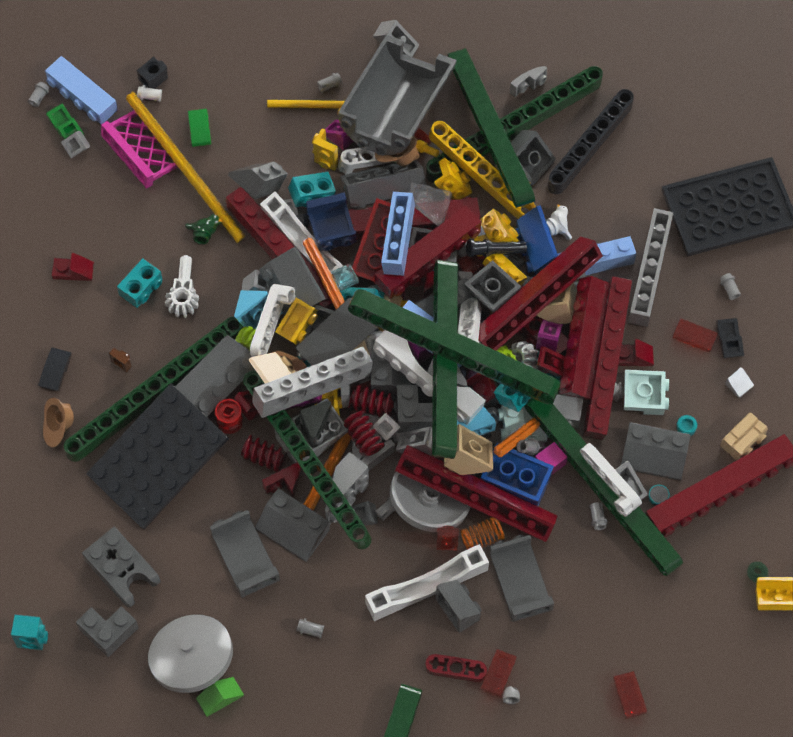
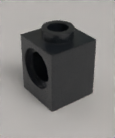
[137,56,168,89]

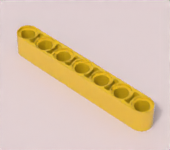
[429,121,536,219]

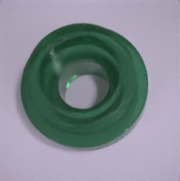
[747,562,768,582]

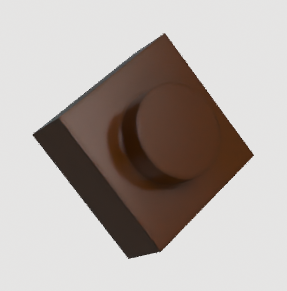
[109,348,132,373]

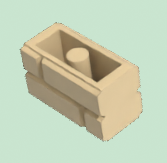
[720,412,768,461]

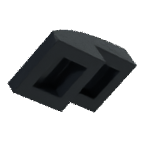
[716,318,745,358]
[38,347,72,391]

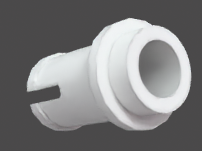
[137,85,162,102]

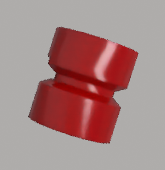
[215,399,243,434]

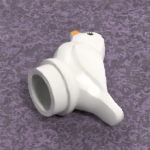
[546,204,572,240]

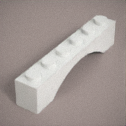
[260,192,354,290]
[373,330,486,425]
[365,544,489,621]

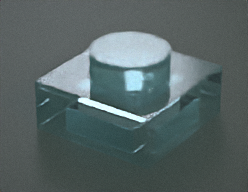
[331,264,359,291]

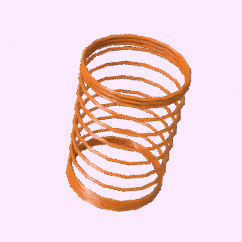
[460,517,504,550]

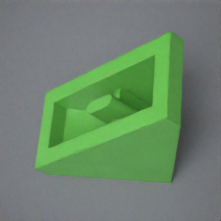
[196,677,244,717]

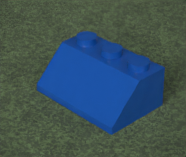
[514,205,558,278]
[480,443,554,506]

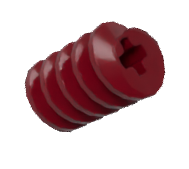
[348,385,394,417]
[344,411,385,456]
[241,434,287,472]

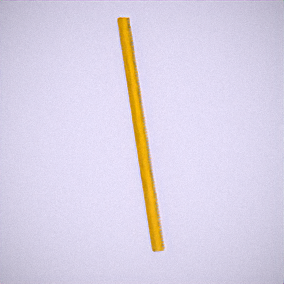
[126,92,245,243]

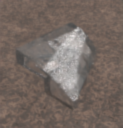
[409,182,452,226]

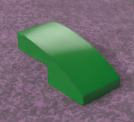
[46,103,84,140]
[188,109,211,147]

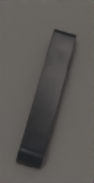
[548,89,634,194]

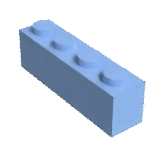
[45,56,118,124]
[381,192,415,276]
[558,236,636,275]

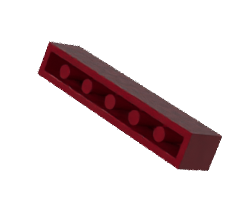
[375,206,482,300]
[559,276,610,400]

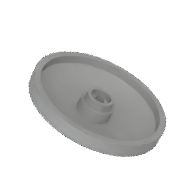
[389,472,470,532]
[148,615,233,693]

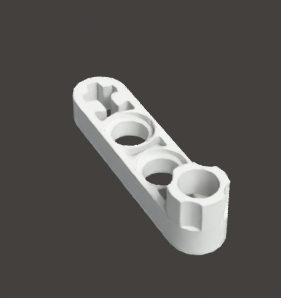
[338,148,393,174]
[250,284,295,357]
[458,297,481,343]
[580,443,642,517]

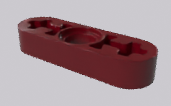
[426,654,487,682]

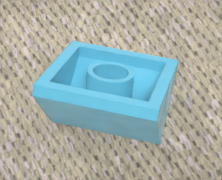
[234,290,283,329]

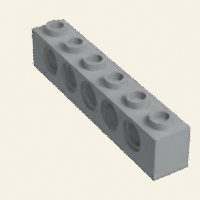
[628,208,673,327]
[252,347,373,418]

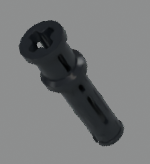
[466,239,527,257]

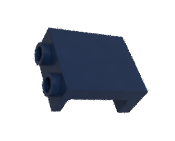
[306,192,357,251]

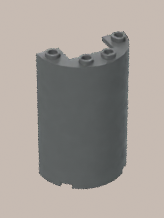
[338,35,457,156]

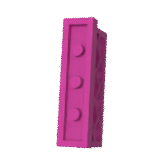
[101,110,178,189]

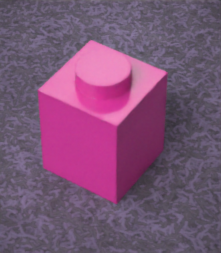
[535,442,567,475]

